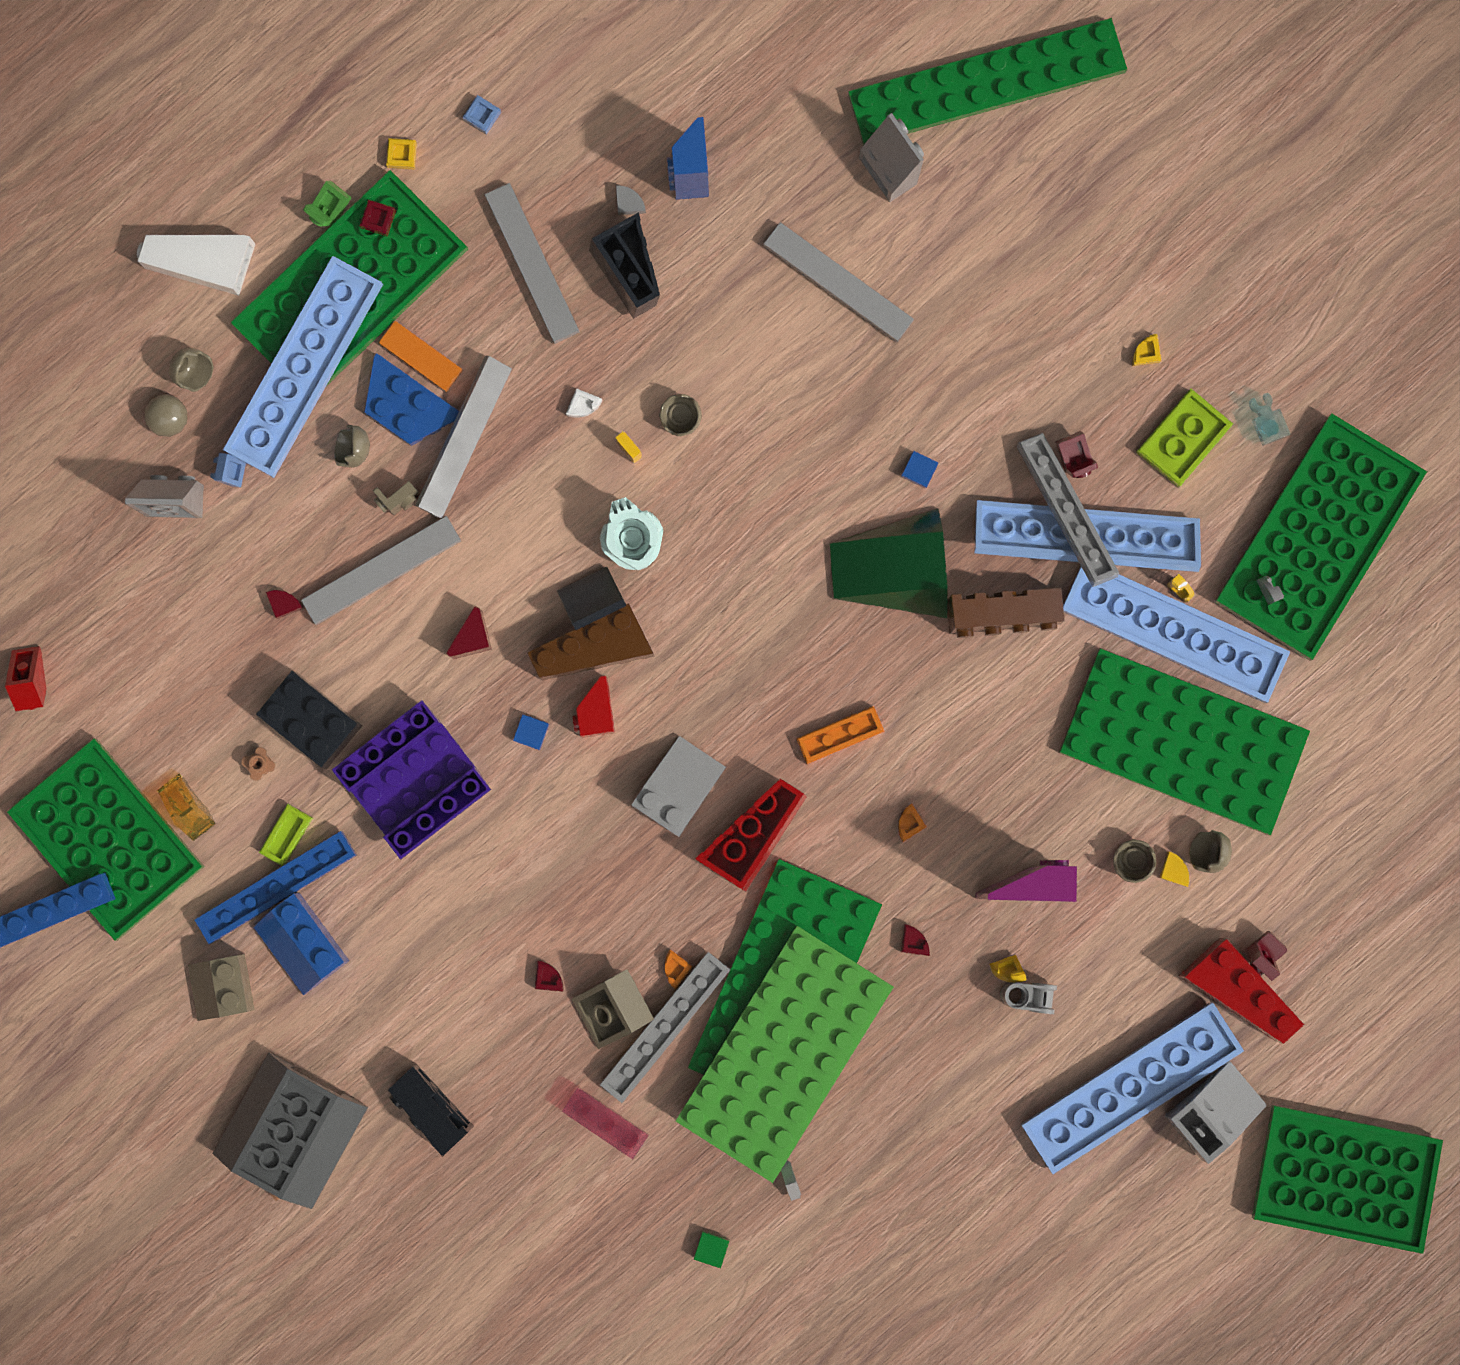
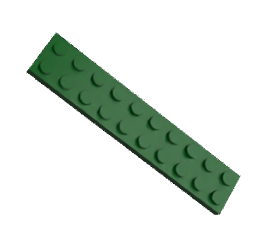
[848,18,1127,146]

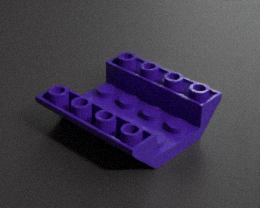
[332,700,491,860]

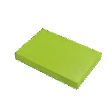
[1136,388,1233,488]

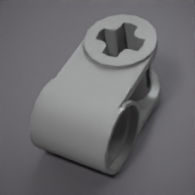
[1000,982,1057,1014]

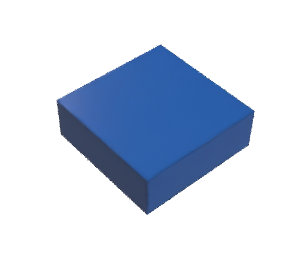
[901,451,938,489]
[513,714,550,750]

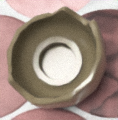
[168,348,214,392]
[145,394,188,437]
[659,394,702,437]
[334,425,370,468]
[1189,830,1232,873]
[1113,839,1156,883]

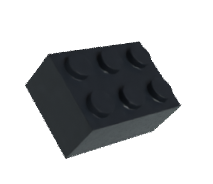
[256,671,363,769]

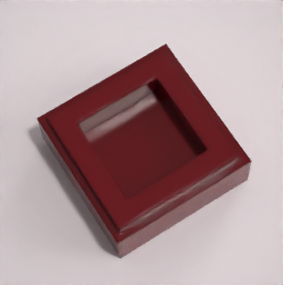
[360,200,396,237]

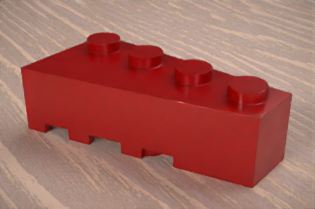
[695,778,807,892]
[1178,938,1304,1044]

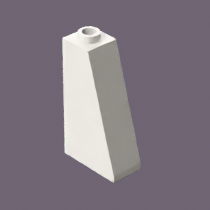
[137,235,255,296]

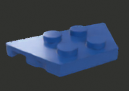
[365,353,459,446]

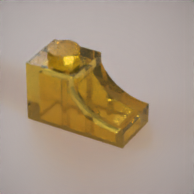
[157,773,216,841]

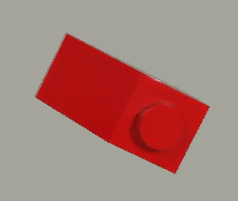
[5,646,47,712]
[572,676,615,738]

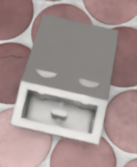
[859,113,924,202]
[1165,1061,1267,1164]

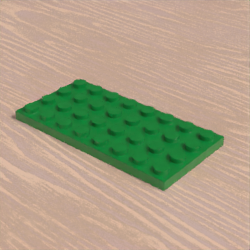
[231,170,469,386]
[1215,413,1428,661]
[1059,648,1310,836]
[688,859,882,1075]

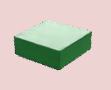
[694,1231,730,1269]

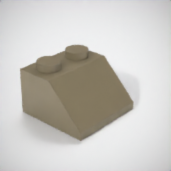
[188,954,255,1021]
[572,969,654,1049]

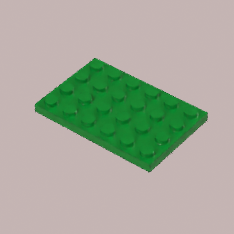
[7,738,205,941]
[1252,1105,1443,1254]

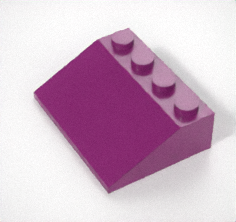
[975,860,1077,902]

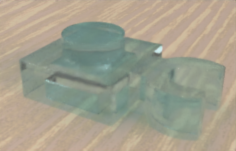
[1249,393,1290,446]

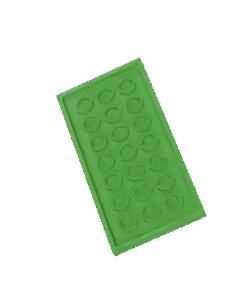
[676,926,894,1183]

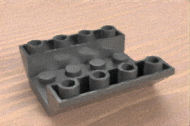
[212,1052,368,1209]

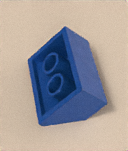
[667,117,709,200]
[254,893,350,995]

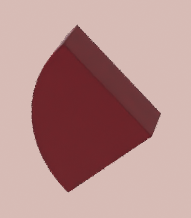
[266,590,304,619]
[901,924,930,956]
[535,960,564,992]

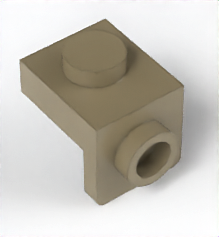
[373,481,419,515]

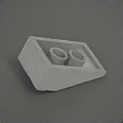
[125,475,204,518]
[632,736,726,837]

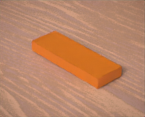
[379,321,463,393]
[796,706,885,764]

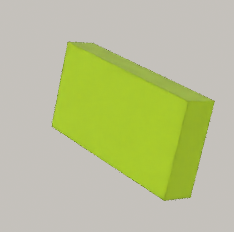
[259,804,313,866]

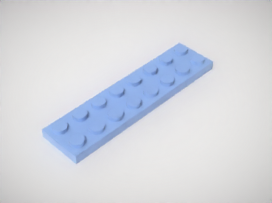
[223,256,383,478]
[974,500,1201,572]
[1063,566,1290,703]
[1021,1002,1244,1174]

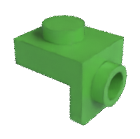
[303,181,352,227]

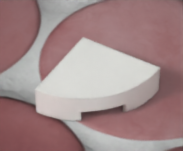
[566,389,603,418]

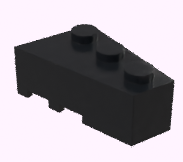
[589,212,660,319]
[388,1064,474,1157]

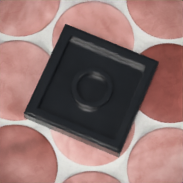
[557,567,626,630]

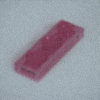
[562,1087,649,1160]

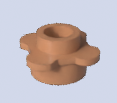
[242,747,275,781]

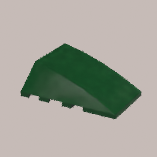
[829,508,948,619]

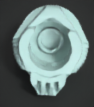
[600,497,663,570]

